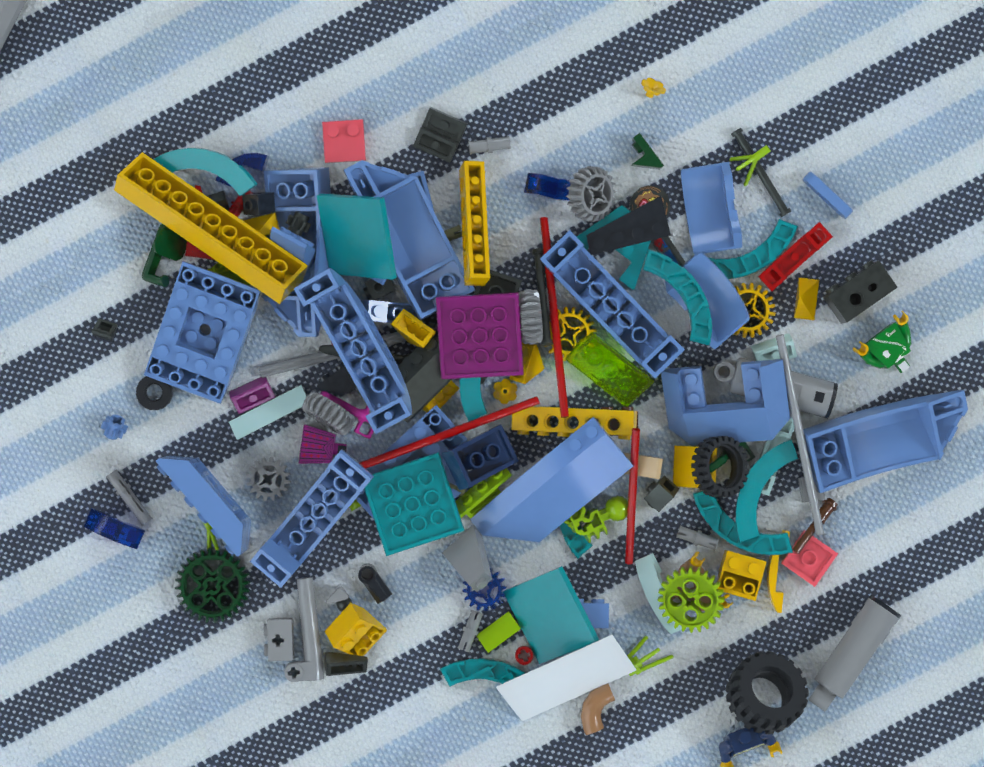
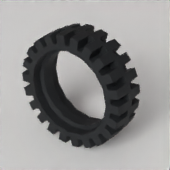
[691,436,749,497]

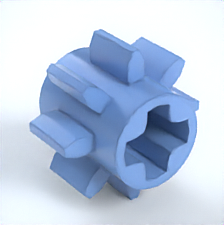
[101,415,128,440]

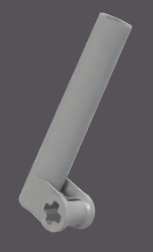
[285,577,324,682]

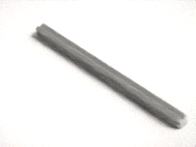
[259,323,437,377]

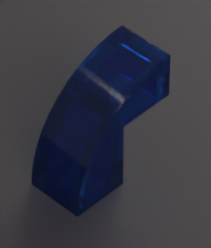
[215,153,269,187]
[524,173,571,202]
[84,508,145,549]

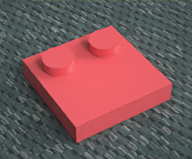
[322,119,366,163]
[781,530,838,587]

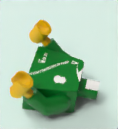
[853,310,912,373]

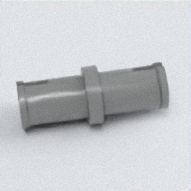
[468,136,511,155]
[676,525,719,551]
[457,610,483,653]

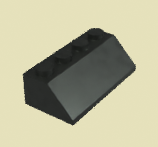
[398,335,452,423]

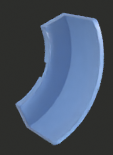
[680,162,742,254]
[665,252,750,349]

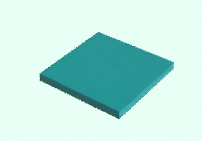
[317,194,397,280]
[364,452,465,556]
[503,566,599,664]

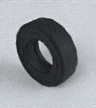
[136,376,173,410]

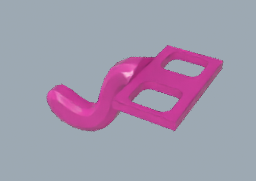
[320,391,374,439]

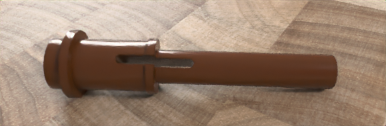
[792,498,838,555]

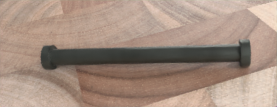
[731,128,791,217]
[532,248,553,346]

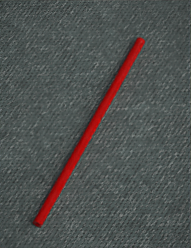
[540,217,569,418]
[359,396,540,469]

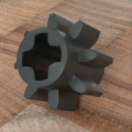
[286,211,311,236]

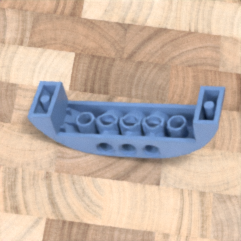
[540,230,685,378]
[294,268,412,434]
[250,449,374,588]

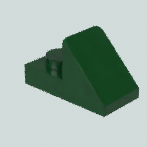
[631,133,664,170]

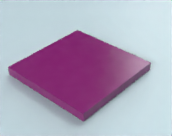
[436,292,524,379]

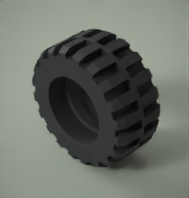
[726,651,809,734]

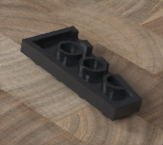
[586,196,671,255]

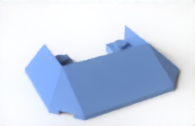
[661,359,790,446]

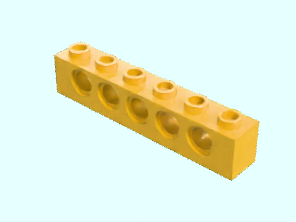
[459,161,490,286]
[511,406,637,440]

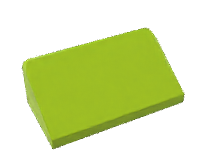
[477,611,521,653]

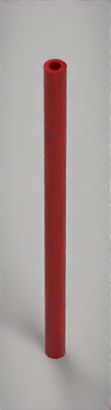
[625,428,640,564]

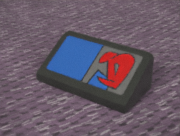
[651,236,685,266]

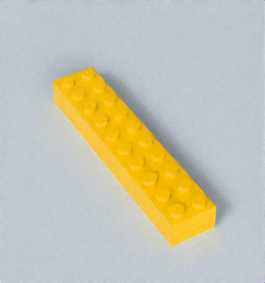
[114,152,308,304]

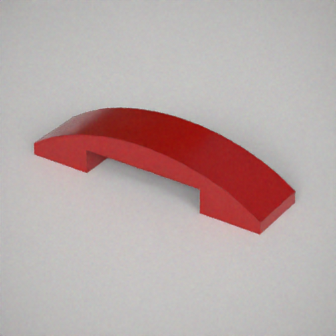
[758,222,833,292]

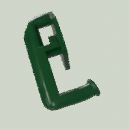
[142,224,187,287]

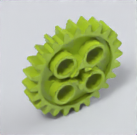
[657,566,725,633]

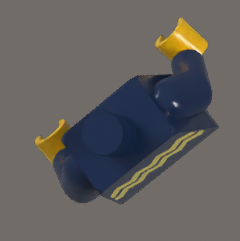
[719,728,782,767]

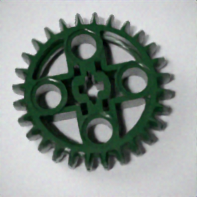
[175,547,251,623]

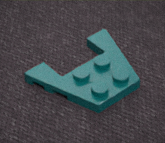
[577,205,651,290]

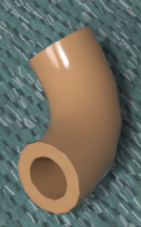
[581,683,615,735]

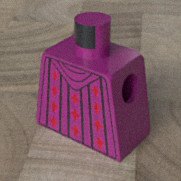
[298,425,347,464]

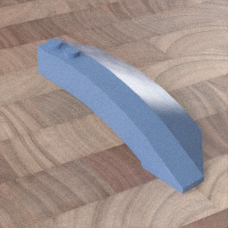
[343,160,475,320]
[261,167,331,337]
[803,390,968,493]
[470,417,633,542]

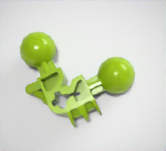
[564,495,628,543]

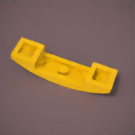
[767,530,790,613]

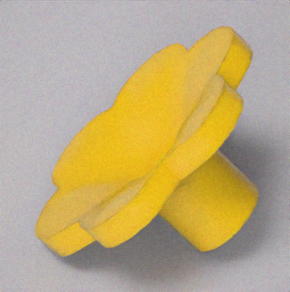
[641,78,666,98]
[493,379,517,404]

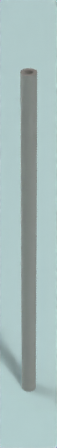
[776,334,824,535]

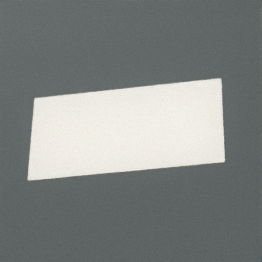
[496,635,636,721]

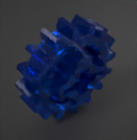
[462,568,507,611]

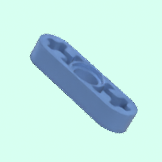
[802,172,853,219]

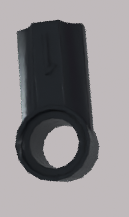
[358,563,392,604]

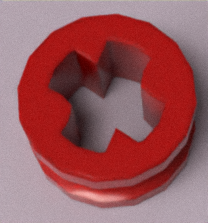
[515,646,533,665]

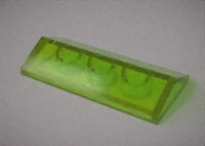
[566,332,654,407]

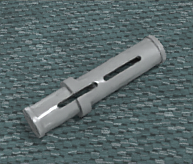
[106,469,153,526]

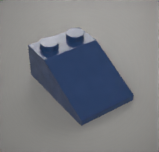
[441,424,519,490]

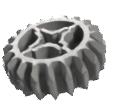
[565,166,617,222]
[519,289,543,345]
[302,392,355,435]

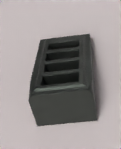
[324,652,368,676]

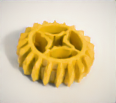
[734,283,776,338]
[544,307,597,361]

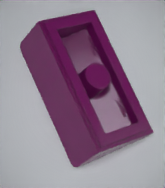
[229,377,276,414]

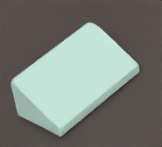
[751,333,797,361]

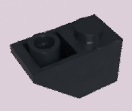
[317,362,357,394]

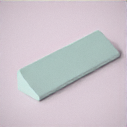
[229,385,307,440]

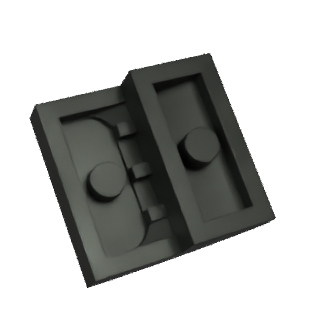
[413,107,468,163]

